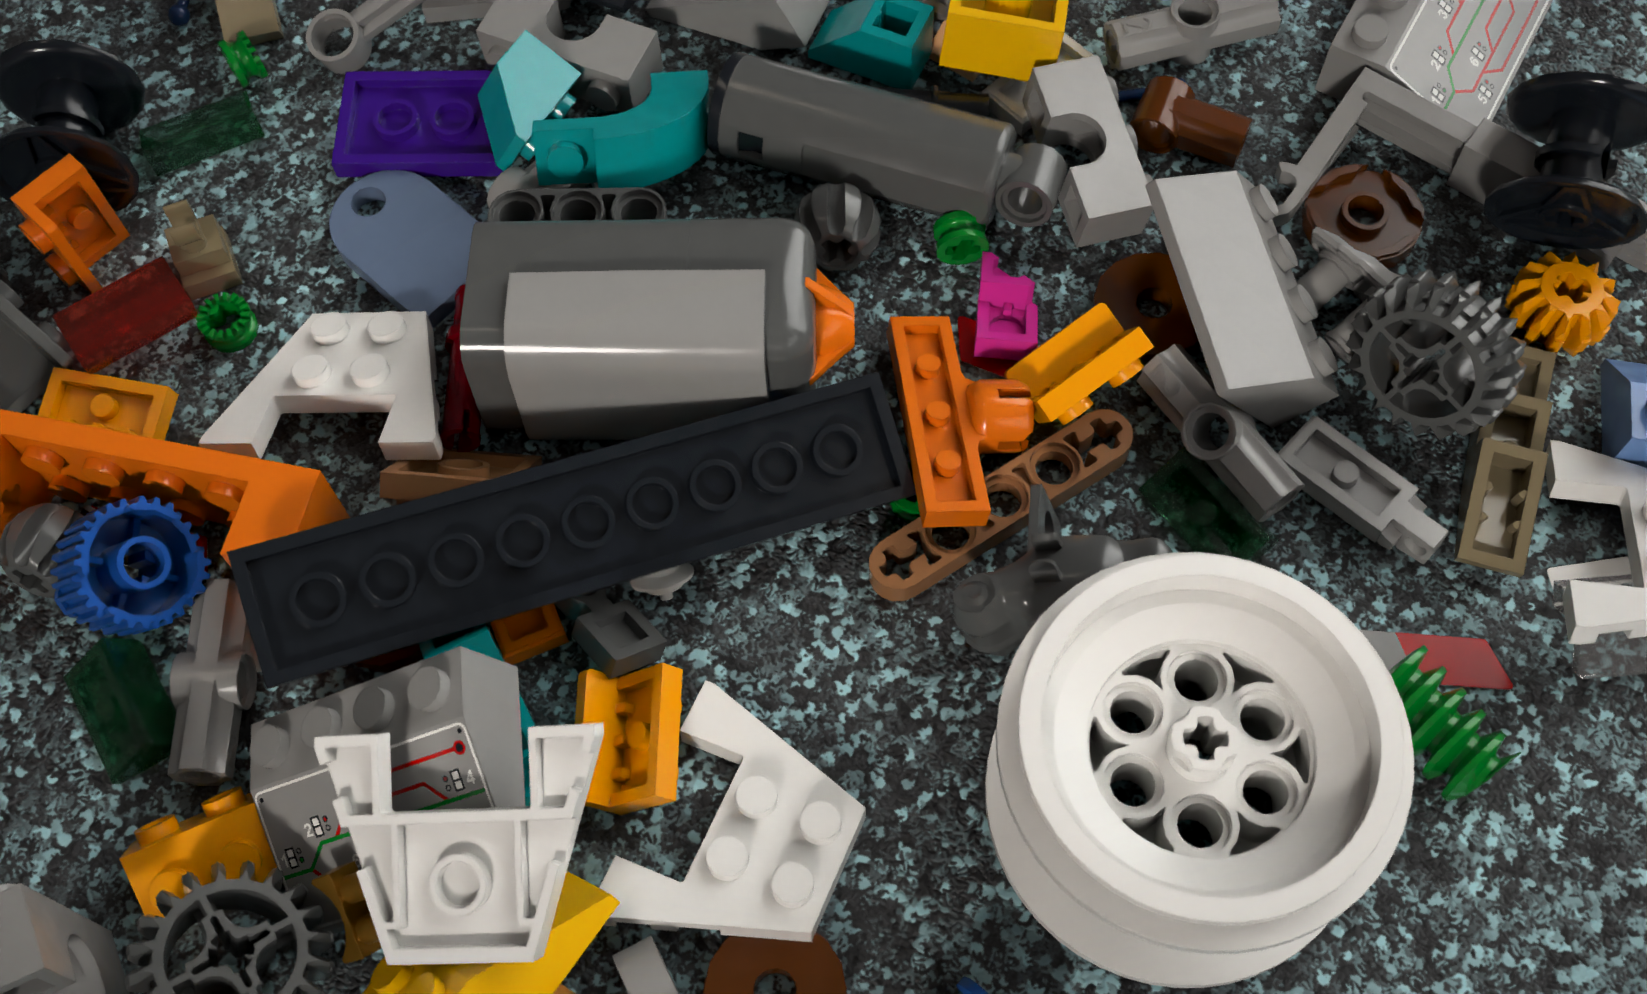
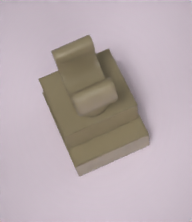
[162,199,243,301]

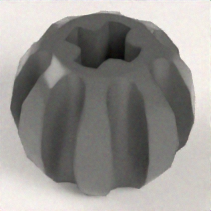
[793,182,881,272]
[0,503,83,598]

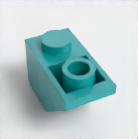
[808,0,934,89]
[478,29,582,171]

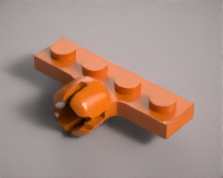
[886,316,1034,528]

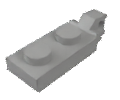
[1277,415,1449,565]

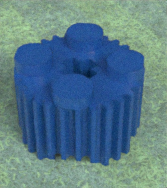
[50,496,211,637]

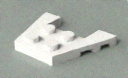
[198,311,443,460]
[1545,440,1647,645]
[599,680,866,942]
[314,723,604,965]

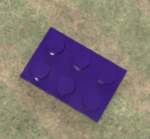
[331,70,503,177]

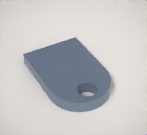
[329,170,479,328]

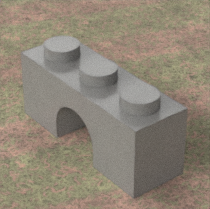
[476,0,663,112]
[1022,55,1153,248]
[0,883,130,994]

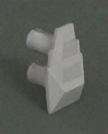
[1297,227,1400,363]

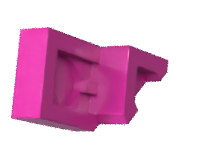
[974,251,1038,361]

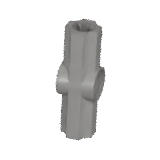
[1103,0,1281,71]
[1136,344,1305,522]
[167,579,257,786]

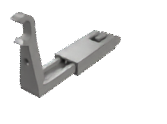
[1273,67,1647,273]

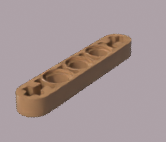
[869,409,1134,601]

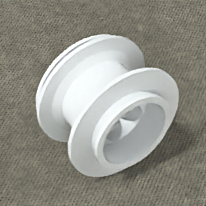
[985,552,1414,988]

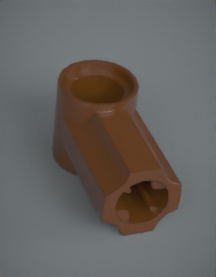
[1129,75,1253,168]

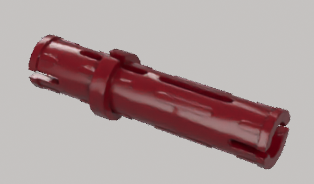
[440,284,481,452]

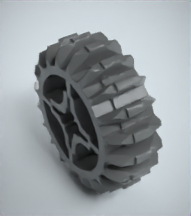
[1345,268,1527,440]
[125,860,334,994]

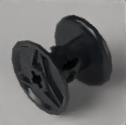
[0,39,145,212]
[1484,71,1647,249]

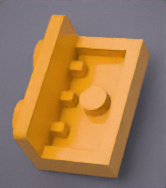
[1004,303,1154,425]
[24,367,179,440]
[574,662,683,815]
[119,786,277,918]

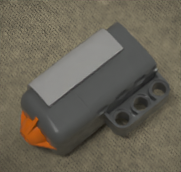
[460,187,855,440]

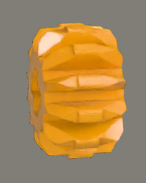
[1504,251,1621,357]

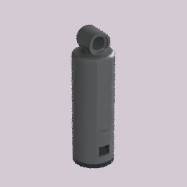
[707,52,1067,228]

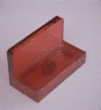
[52,256,198,374]

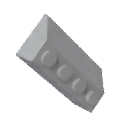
[1145,170,1340,428]

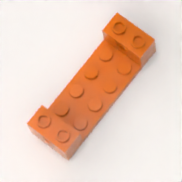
[0,409,351,567]

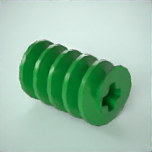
[1389,645,1521,802]

